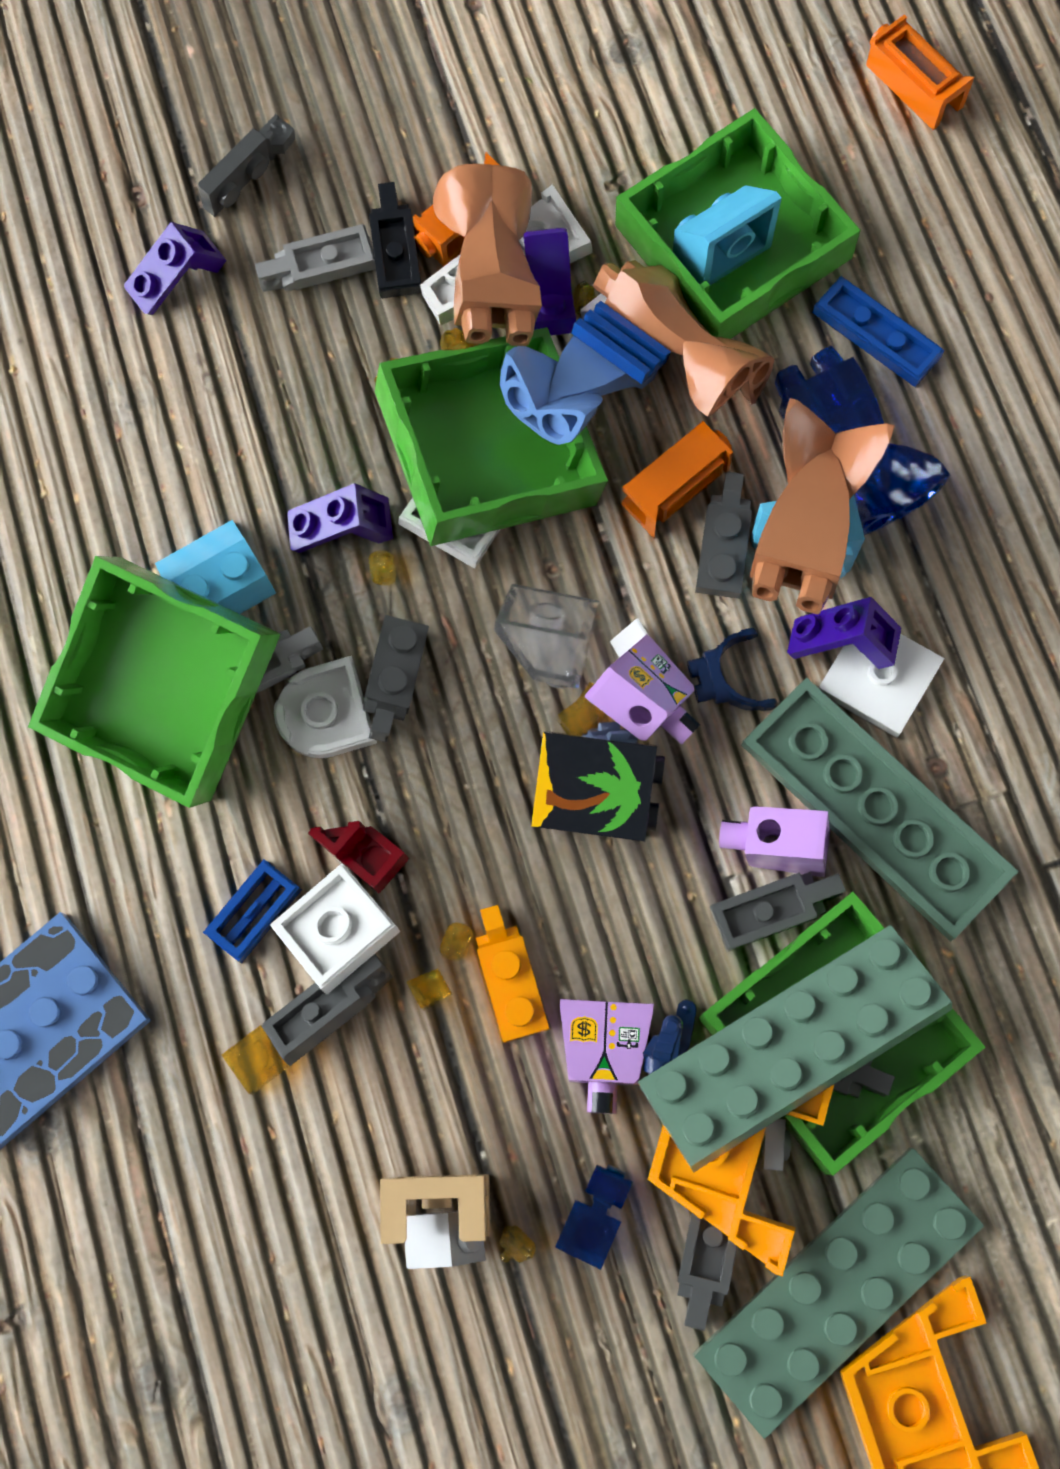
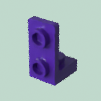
[124,222,227,315]
[523,228,576,336]
[288,483,393,553]
[787,597,902,669]

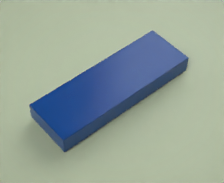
[812,276,945,388]

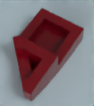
[308,821,410,894]

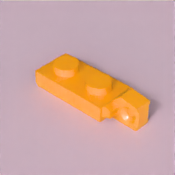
[476,905,550,1043]

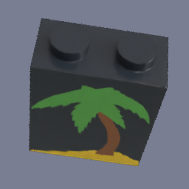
[531,731,665,842]

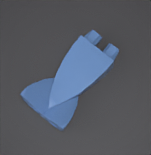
[500,327,658,445]

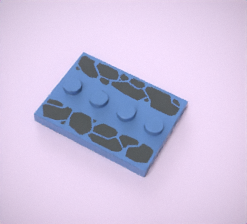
[0,912,151,1150]

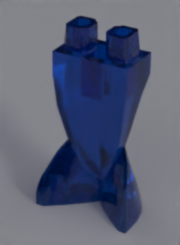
[775,346,950,535]

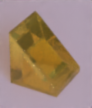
[406,968,452,1011]

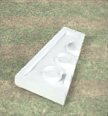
[420,184,592,325]

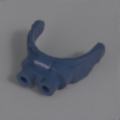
[687,628,778,711]
[643,999,697,1075]

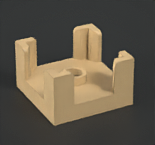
[380,1174,491,1244]

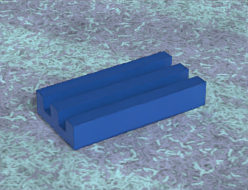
[571,301,671,385]
[203,859,302,964]

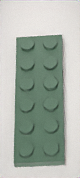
[741,677,1019,942]
[638,925,952,1173]
[693,1148,984,1439]

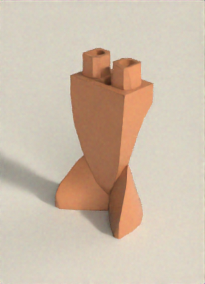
[433,164,542,346]
[593,260,774,417]
[749,398,895,614]

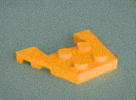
[648,1085,834,1277]
[839,1275,1039,1469]

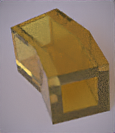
[557,682,607,736]

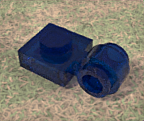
[555,1164,633,1270]

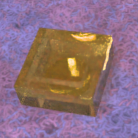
[221,1025,289,1095]

